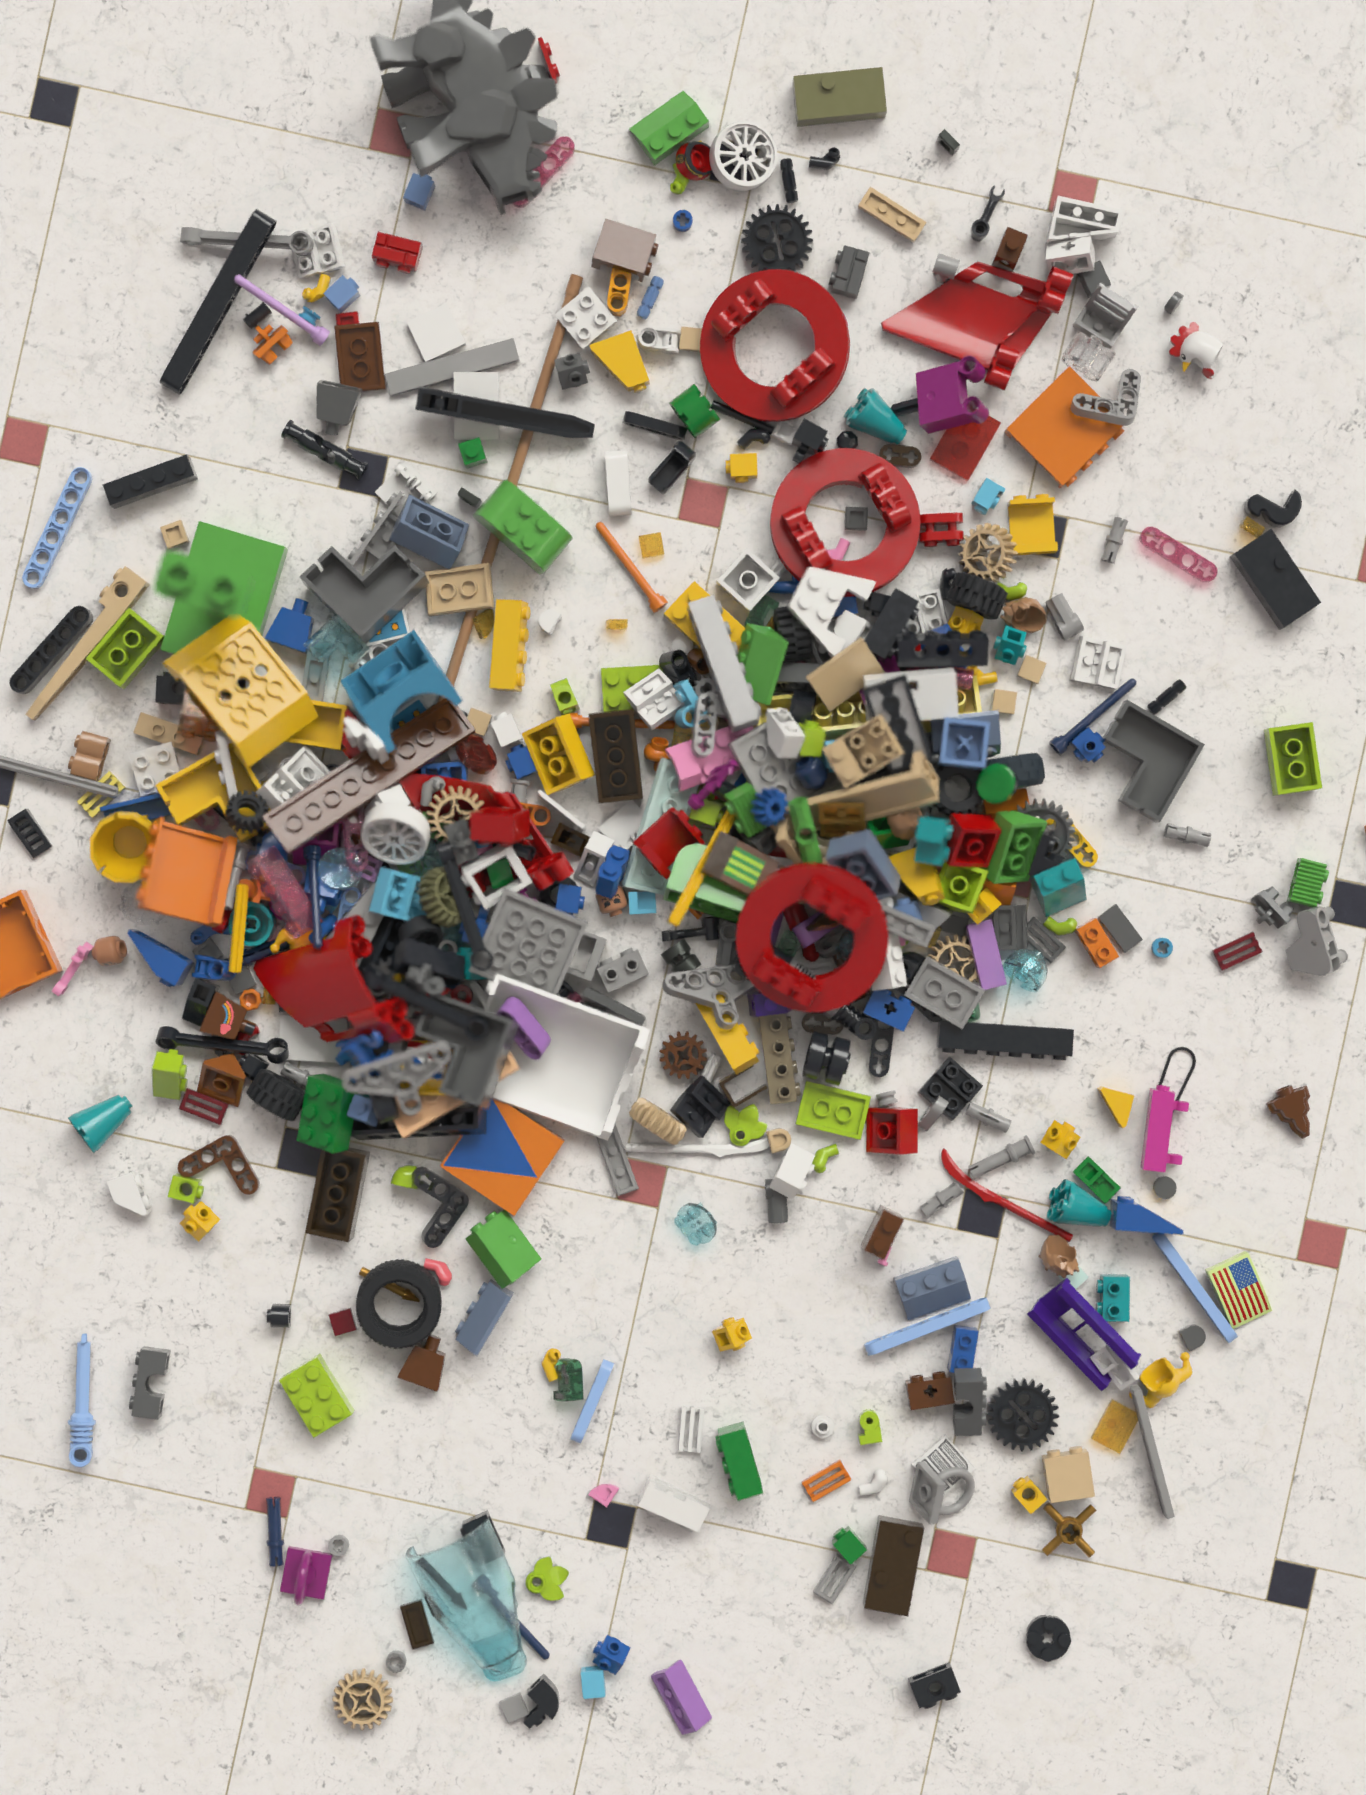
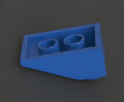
[127,929,195,987]
[1109,1196,1183,1235]

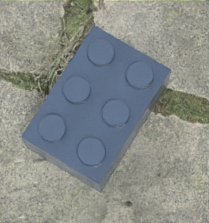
[825,829,901,900]

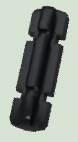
[780,158,798,203]
[1147,679,1187,715]

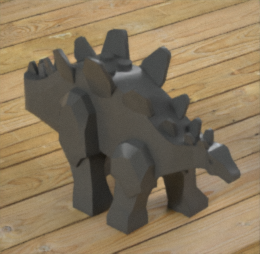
[369,0,558,215]

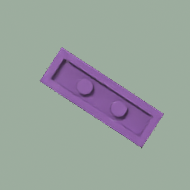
[966,919,1007,990]
[651,1660,712,1735]

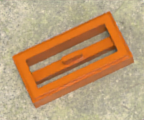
[802,1459,852,1502]

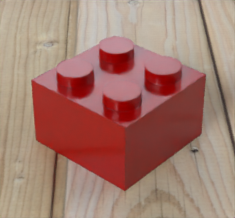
[471,806,530,846]
[945,814,1002,867]

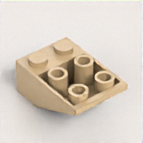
[822,714,904,788]

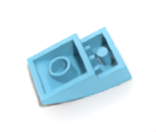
[369,867,426,921]

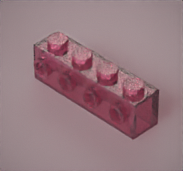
[247,845,323,938]

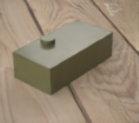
[793,67,887,127]

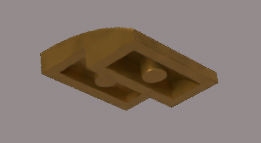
[819,802,866,837]

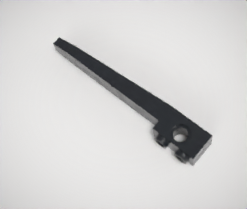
[415,386,595,438]

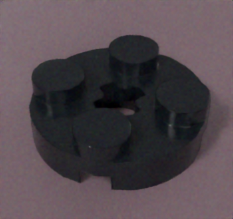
[1026,1615,1071,1662]

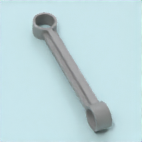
[180,227,314,256]

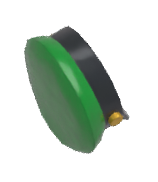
[976,764,1018,804]

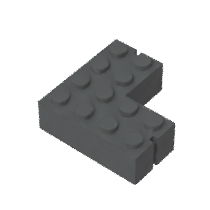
[300,545,429,644]
[1103,700,1205,823]
[414,995,519,1110]

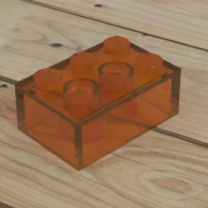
[177,689,231,742]

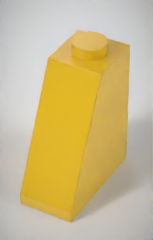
[589,330,650,393]
[888,847,945,906]

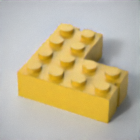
[155,742,271,843]

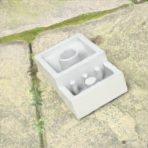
[256,745,331,810]

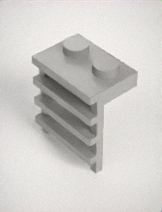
[1072,282,1138,350]

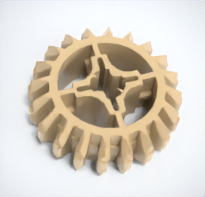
[957,523,1018,583]
[426,786,484,842]
[927,934,979,983]
[629,1098,687,1145]
[332,1668,393,1731]

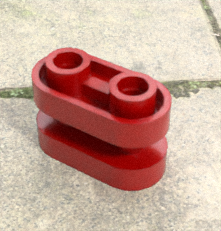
[919,513,964,547]

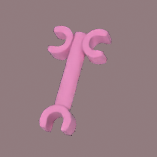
[51,942,94,996]

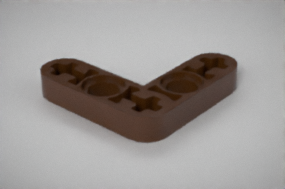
[178,1135,260,1195]

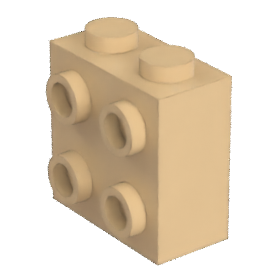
[1042,1446,1095,1503]

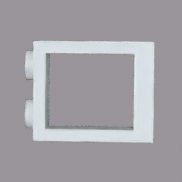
[461,844,533,910]

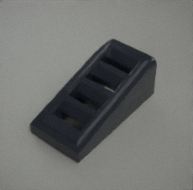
[7,809,53,858]

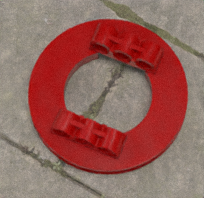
[700,269,850,422]
[770,448,921,597]
[736,863,889,1012]

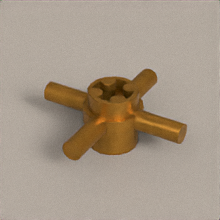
[1042,1502,1097,1558]

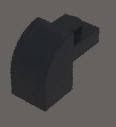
[523,1674,559,1729]

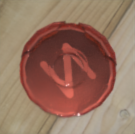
[456,734,497,775]

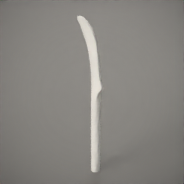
[626,1137,770,1158]

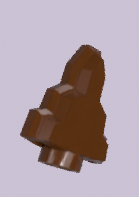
[1266,1085,1311,1139]

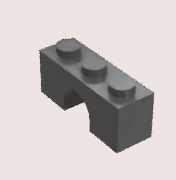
[129,1346,171,1420]
[953,1368,987,1436]

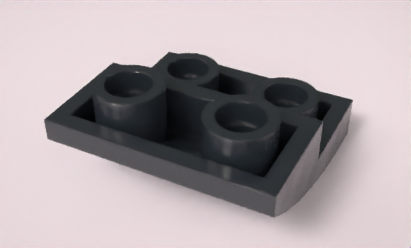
[918,1057,983,1121]

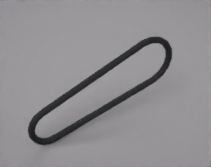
[1159,1047,1196,1112]

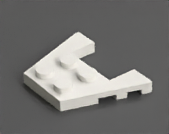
[787,567,876,658]

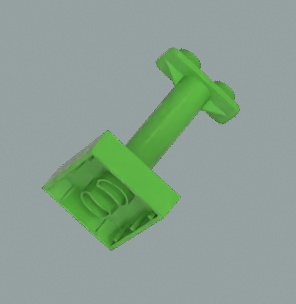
[154,521,288,655]

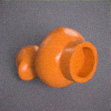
[644,737,670,772]

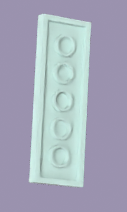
[622,757,699,895]

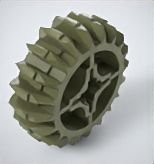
[417,866,471,927]

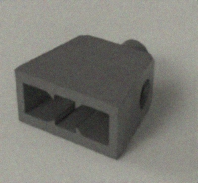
[317,380,362,435]

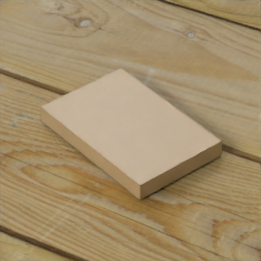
[424,563,494,617]
[806,637,884,711]

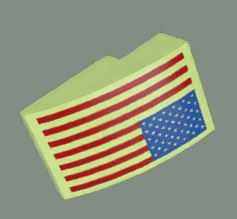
[1205,1251,1272,1329]

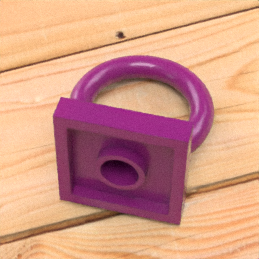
[280,1546,333,1606]

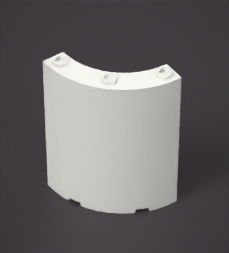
[484,974,650,1141]

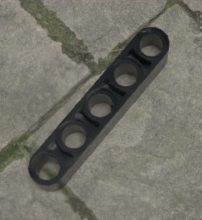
[9,606,93,694]

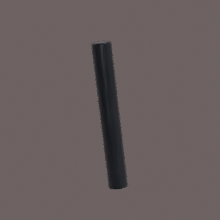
[710,400,775,434]

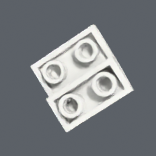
[289,223,345,279]
[906,588,948,634]
[343,717,389,764]

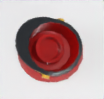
[675,141,712,181]

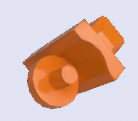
[252,325,293,365]
[239,878,274,903]

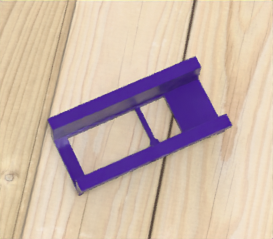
[1027,1278,1141,1391]

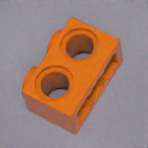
[1075,918,1119,968]

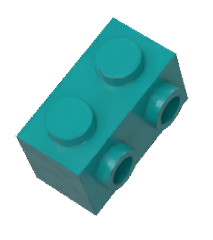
[1096,1274,1130,1322]

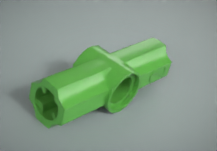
[788,797,823,863]

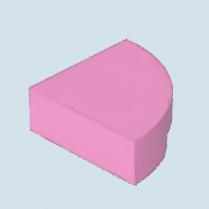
[588,1484,619,1507]

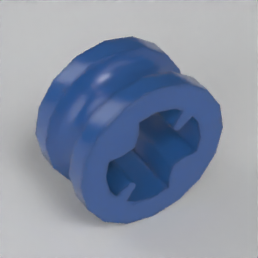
[673,210,693,232]

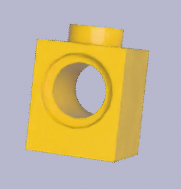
[967,888,1002,925]
[1011,1476,1048,1514]

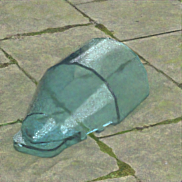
[405,1519,527,1682]

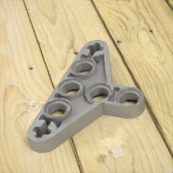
[662,964,755,1030]
[343,1041,451,1115]

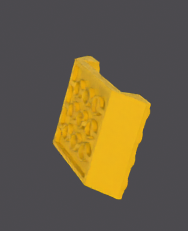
[163,616,318,769]

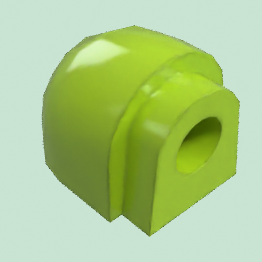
[391,1165,421,1189]

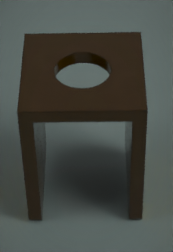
[718,1065,767,1108]

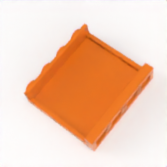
[1004,366,1125,489]
[135,817,238,928]

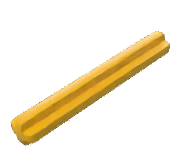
[229,884,249,973]

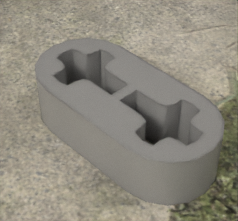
[918,1096,949,1132]

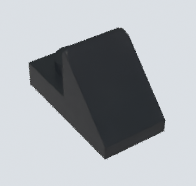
[1029,828,1065,876]

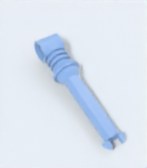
[68,1334,96,1467]

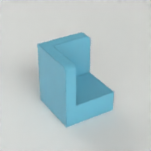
[628,891,656,915]
[581,1665,606,1699]

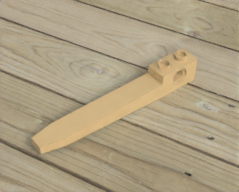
[25,566,150,720]

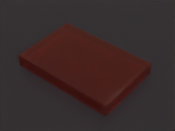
[929,408,1001,481]

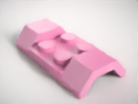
[665,726,754,792]

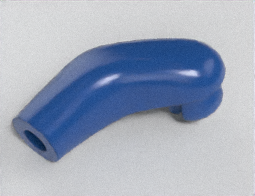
[190,925,231,945]

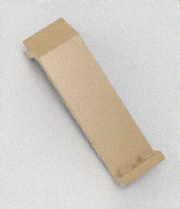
[770,751,939,864]

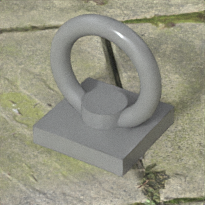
[909,1461,975,1524]

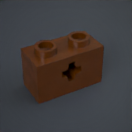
[905,1371,955,1410]

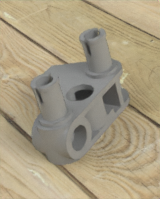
[1285,906,1348,976]

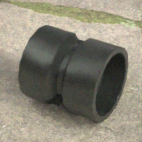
[661,939,701,973]

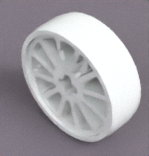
[709,121,777,191]
[361,803,430,865]

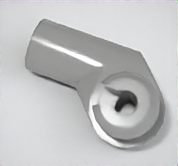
[420,776,445,806]

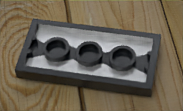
[862,674,934,775]

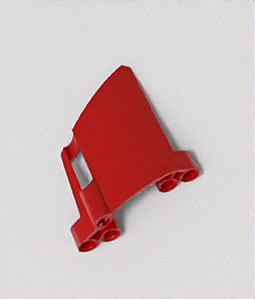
[881,261,1073,391]
[399,773,574,899]
[253,915,414,1044]

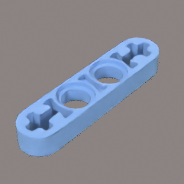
[570,1359,614,1444]

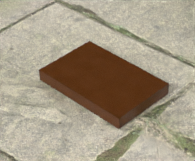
[334,322,386,392]

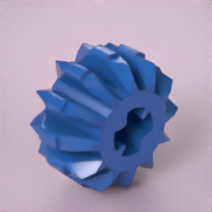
[750,788,789,826]

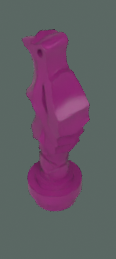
[687,759,737,810]

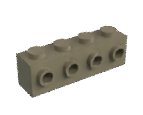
[759,1013,801,1105]

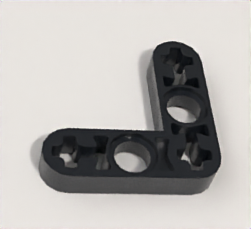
[412,1167,469,1248]

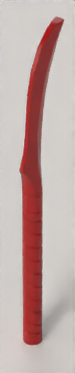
[941,1148,1073,1242]

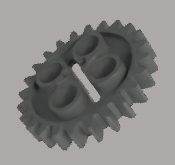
[1017,798,1076,857]

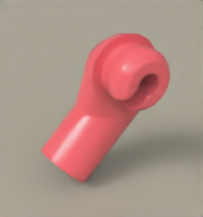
[424,1258,452,1286]

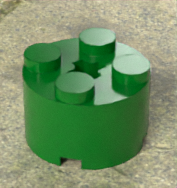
[669,384,720,438]

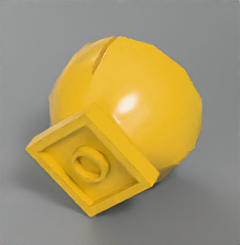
[90,811,152,883]

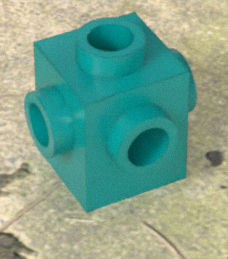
[993,625,1027,665]

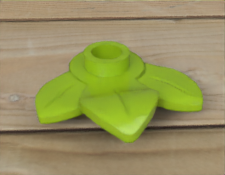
[724,1104,767,1146]
[525,1557,569,1601]

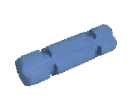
[637,276,664,319]

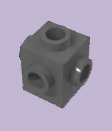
[554,353,590,390]

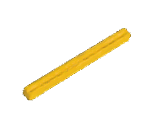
[668,810,735,927]

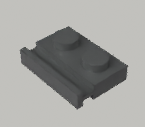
[993,905,1028,950]

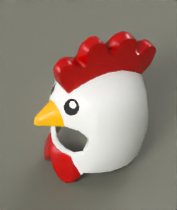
[1169,322,1223,379]

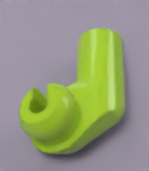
[670,163,690,195]
[997,582,1027,601]
[1043,916,1077,936]
[812,1144,839,1173]

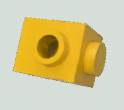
[725,453,758,483]

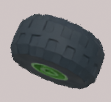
[979,753,1045,788]

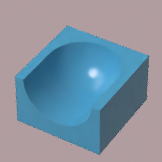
[341,630,463,753]

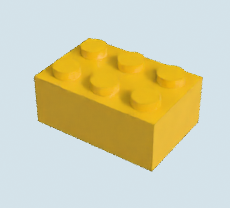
[521,713,595,795]

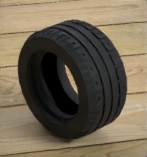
[356,1259,442,1349]

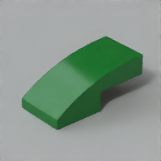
[1073,1156,1121,1204]

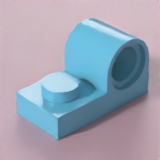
[673,680,707,728]

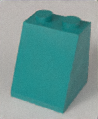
[1029,858,1087,917]

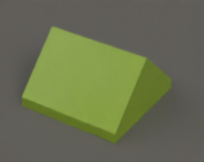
[938,861,988,914]

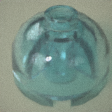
[1002,949,1048,992]

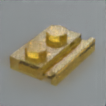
[1090,1398,1138,1454]

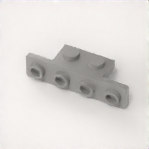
[347,491,404,566]

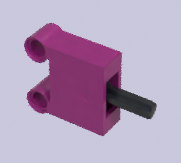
[891,356,989,434]

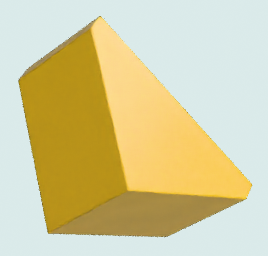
[1097,1086,1134,1128]

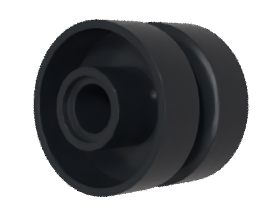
[802,1031,851,1086]

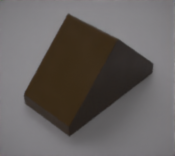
[550,822,591,857]

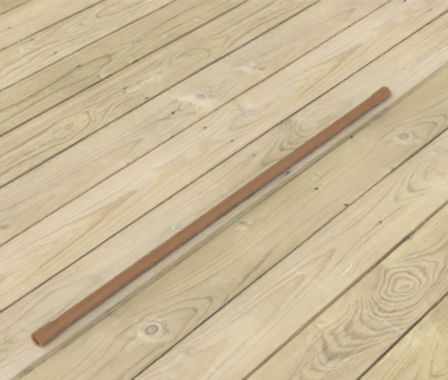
[428,274,583,764]

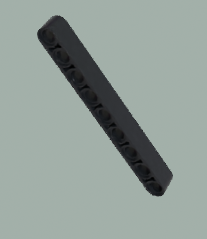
[160,209,277,395]

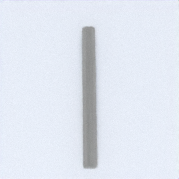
[0,756,119,798]

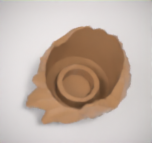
[1000,597,1047,633]
[886,807,923,840]
[1038,1235,1079,1278]

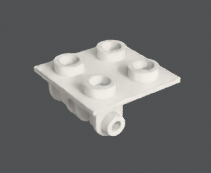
[555,286,617,349]
[375,461,438,516]
[128,742,180,796]
[599,800,644,861]

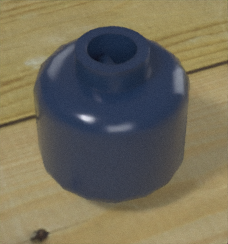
[795,756,828,789]

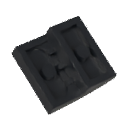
[670,1076,731,1138]

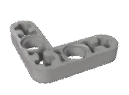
[1070,369,1141,426]
[691,693,761,758]

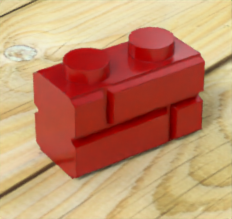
[372,232,423,274]

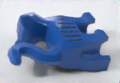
[335,1030,394,1083]

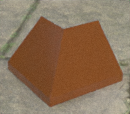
[197,1053,246,1107]

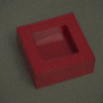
[329,1308,357,1336]

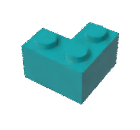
[914,816,953,866]

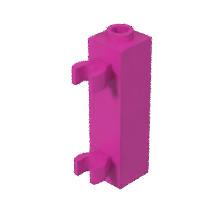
[1140,1085,1189,1172]

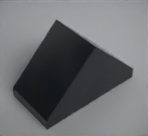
[789,690,817,724]

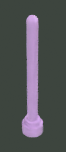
[234,275,330,346]

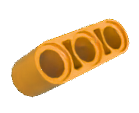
[607,268,632,316]

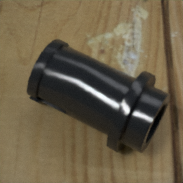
[243,302,272,330]

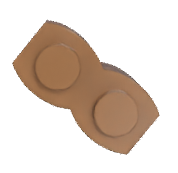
[68,731,111,782]

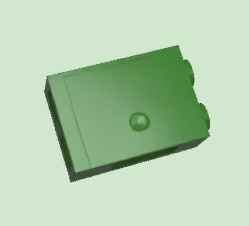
[465,1210,542,1289]

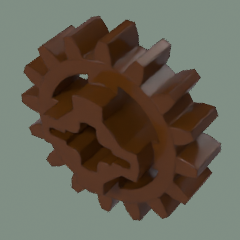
[659,1031,707,1079]

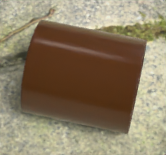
[687,648,710,675]

